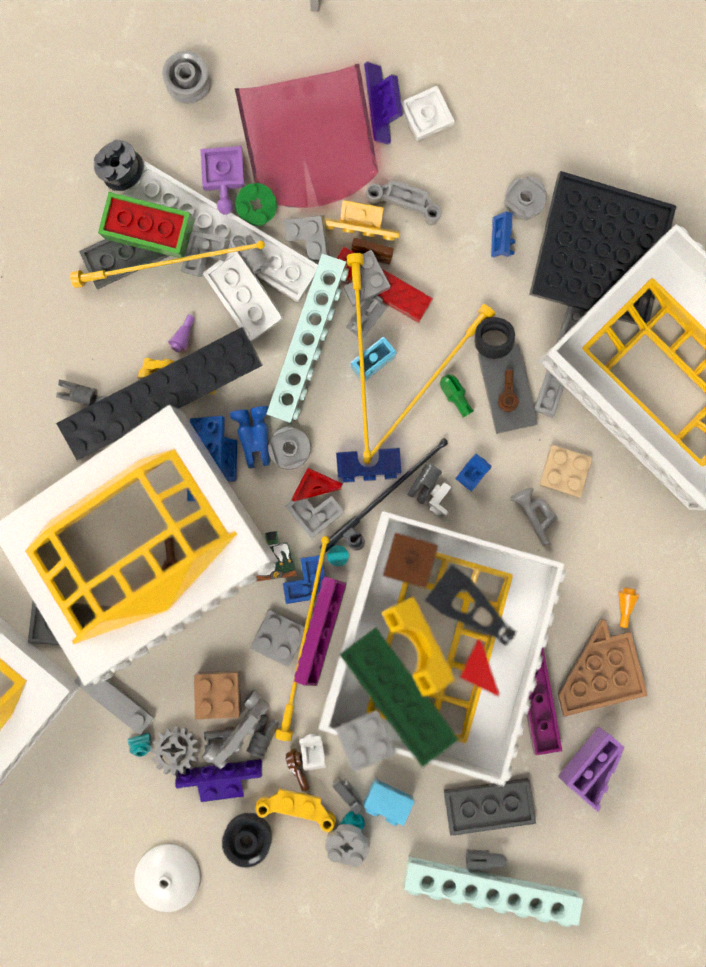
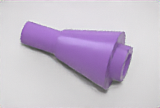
[168,315,195,353]

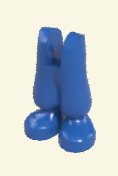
[230,406,270,469]

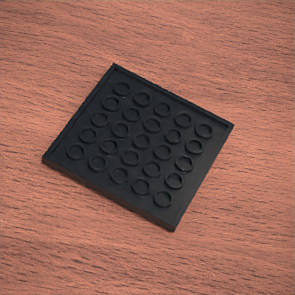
[529,171,677,325]

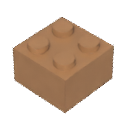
[194,670,242,720]

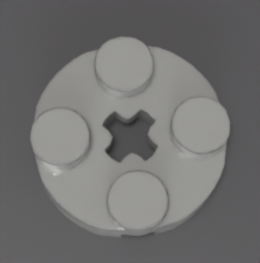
[504,177,547,220]
[268,427,311,470]
[325,824,370,867]

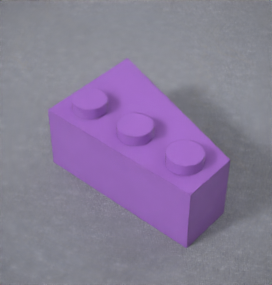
[558,727,625,812]

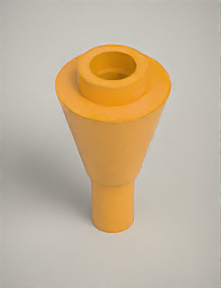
[618,587,640,628]

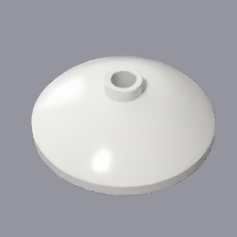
[134,844,200,912]

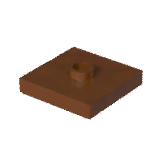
[383,533,438,589]

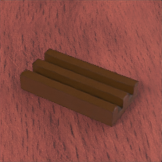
[351,238,394,265]

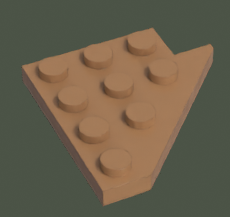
[557,619,648,717]

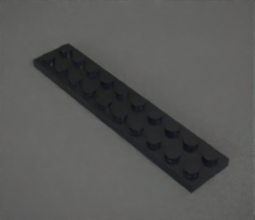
[56,327,263,460]

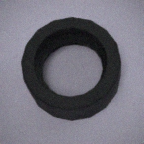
[474,317,515,359]

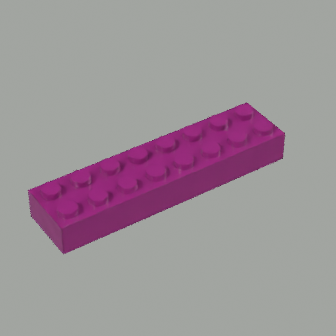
[294,577,347,686]
[526,647,562,756]

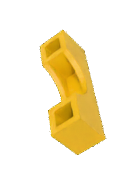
[381,597,455,696]

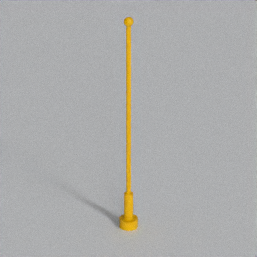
[70,240,265,288]
[347,253,372,458]
[363,304,496,464]
[275,536,330,741]

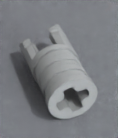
[234,235,270,275]

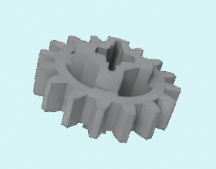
[151,726,200,776]

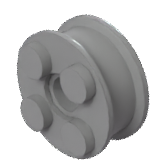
[162,51,210,103]

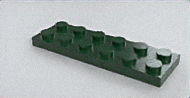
[339,627,459,768]

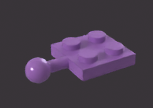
[200,146,245,215]

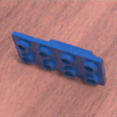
[187,416,238,502]

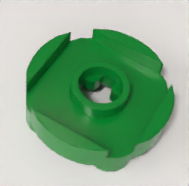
[236,183,277,226]

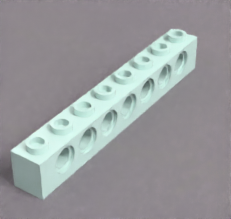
[267,254,349,424]
[403,856,583,927]

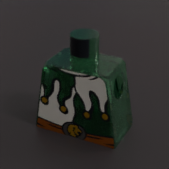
[256,531,298,582]

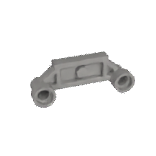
[366,179,442,225]
[202,690,269,769]

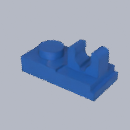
[491,211,515,258]

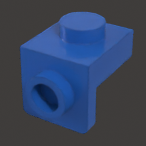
[455,454,492,492]

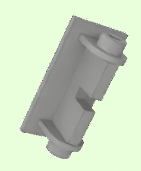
[346,296,387,340]

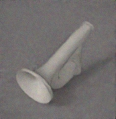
[510,487,558,546]

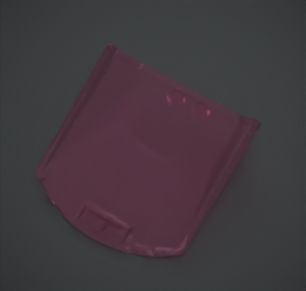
[235,63,378,208]

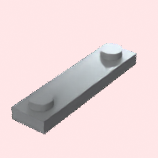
[74,676,155,735]

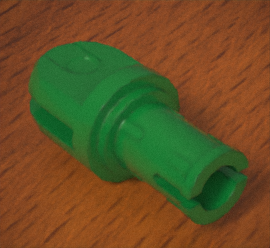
[440,374,474,418]

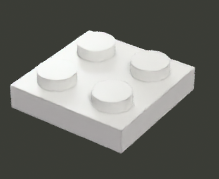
[401,86,455,141]

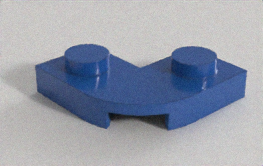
[283,555,325,604]

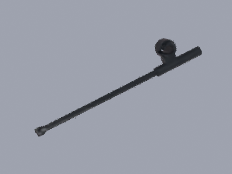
[319,438,448,553]

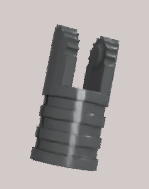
[56,379,98,406]
[407,462,442,504]
[246,714,279,758]
[466,849,507,871]

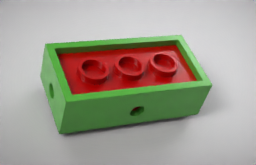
[98,192,195,258]

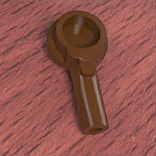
[498,370,519,412]
[162,538,179,572]
[286,748,310,791]

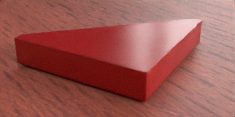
[291,468,343,502]
[459,639,500,697]

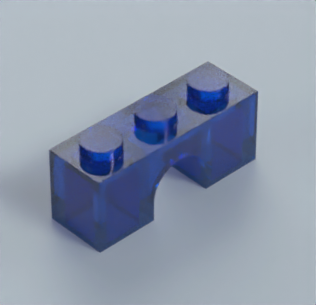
[336,448,402,483]

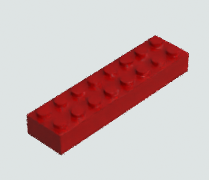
[337,247,433,323]

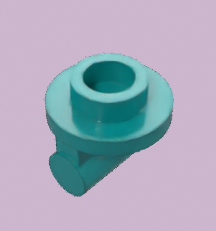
[327,545,349,567]
[128,733,151,757]
[339,811,365,830]

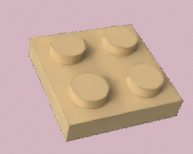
[539,445,592,498]

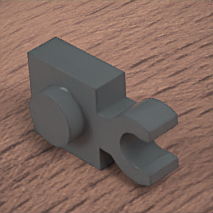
[332,777,363,815]

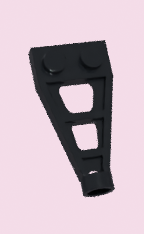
[424,564,517,646]

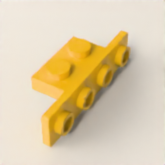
[325,200,400,241]

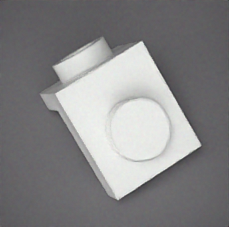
[428,482,451,517]
[300,734,326,771]

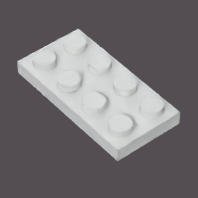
[203,251,284,342]

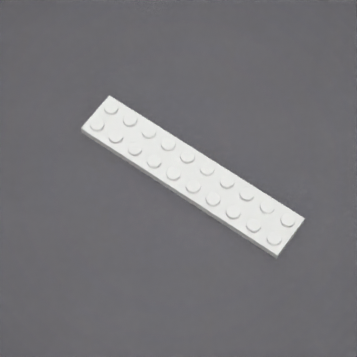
[123,161,318,303]

